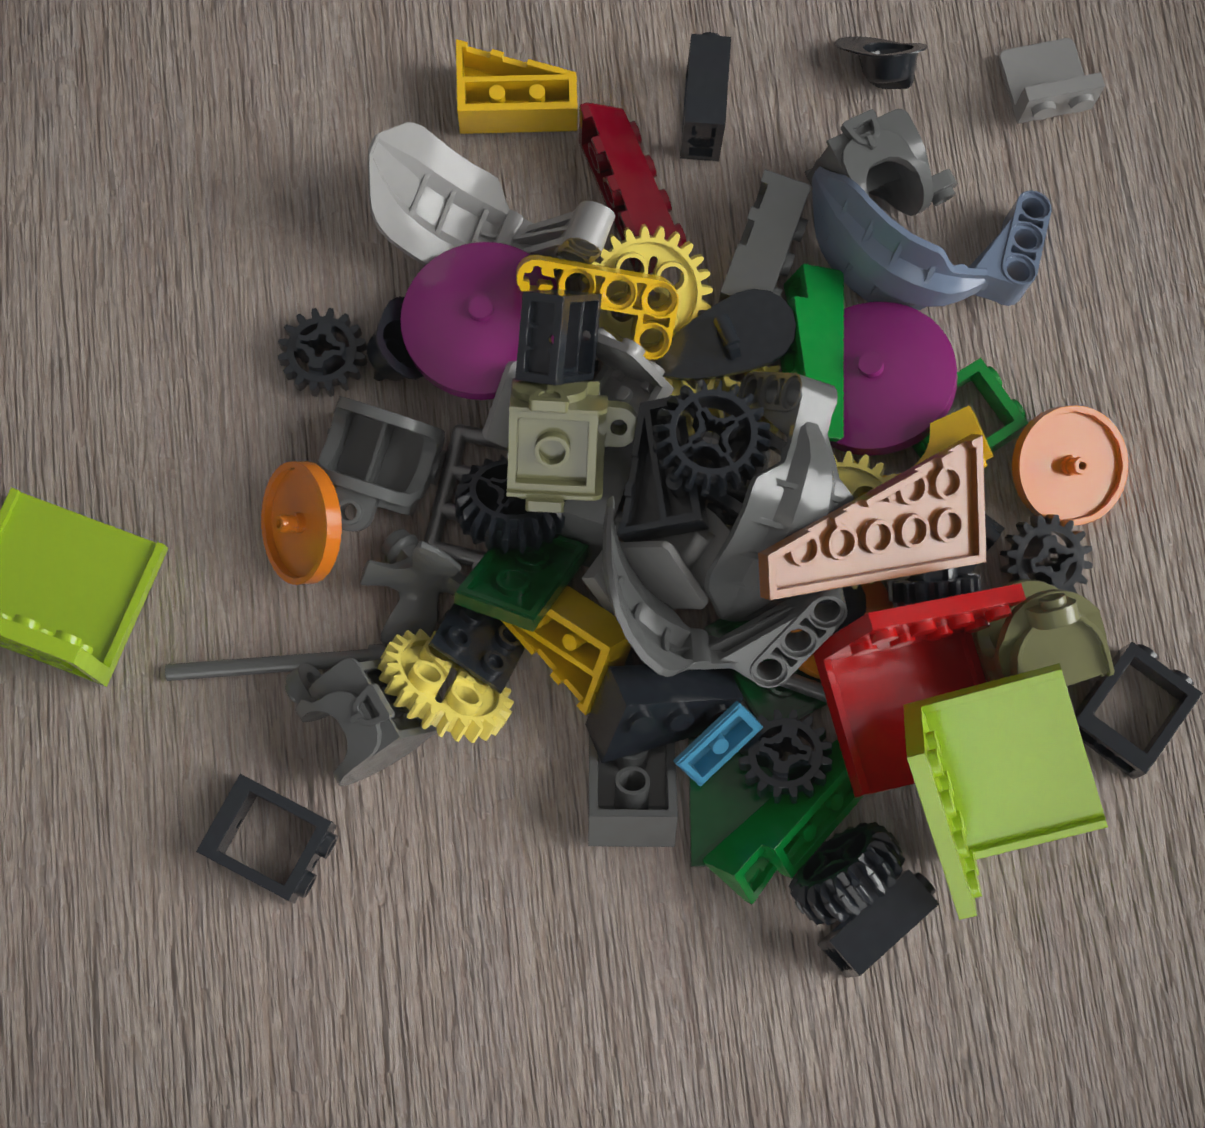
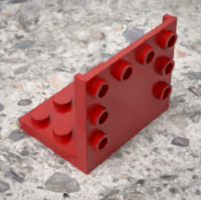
[813,583,1027,798]

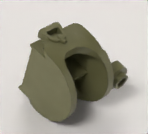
[507,378,638,513]
[973,579,1114,686]

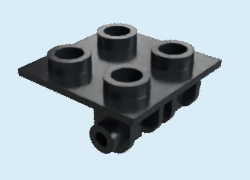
[429,603,525,694]

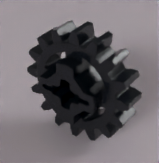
[277,308,368,397]
[1000,514,1093,594]
[887,567,981,604]
[739,709,832,804]

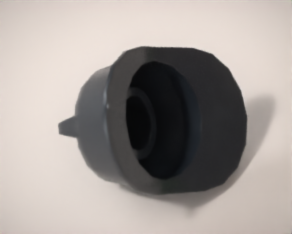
[835,36,928,89]
[367,296,423,381]

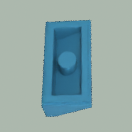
[673,701,763,787]

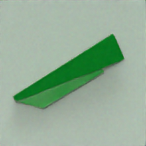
[780,264,844,442]
[703,739,864,905]

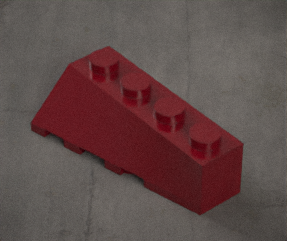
[579,102,687,274]

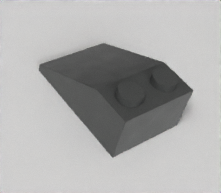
[588,713,678,847]

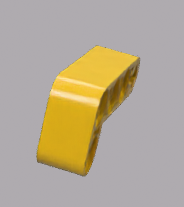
[516,255,679,360]

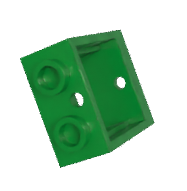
[912,358,1028,459]

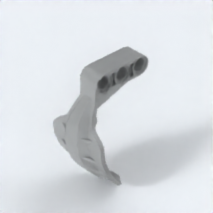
[368,122,615,280]

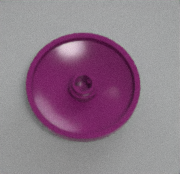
[401,242,558,400]
[830,302,958,456]

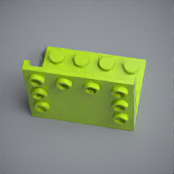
[0,487,168,687]
[903,663,1108,920]

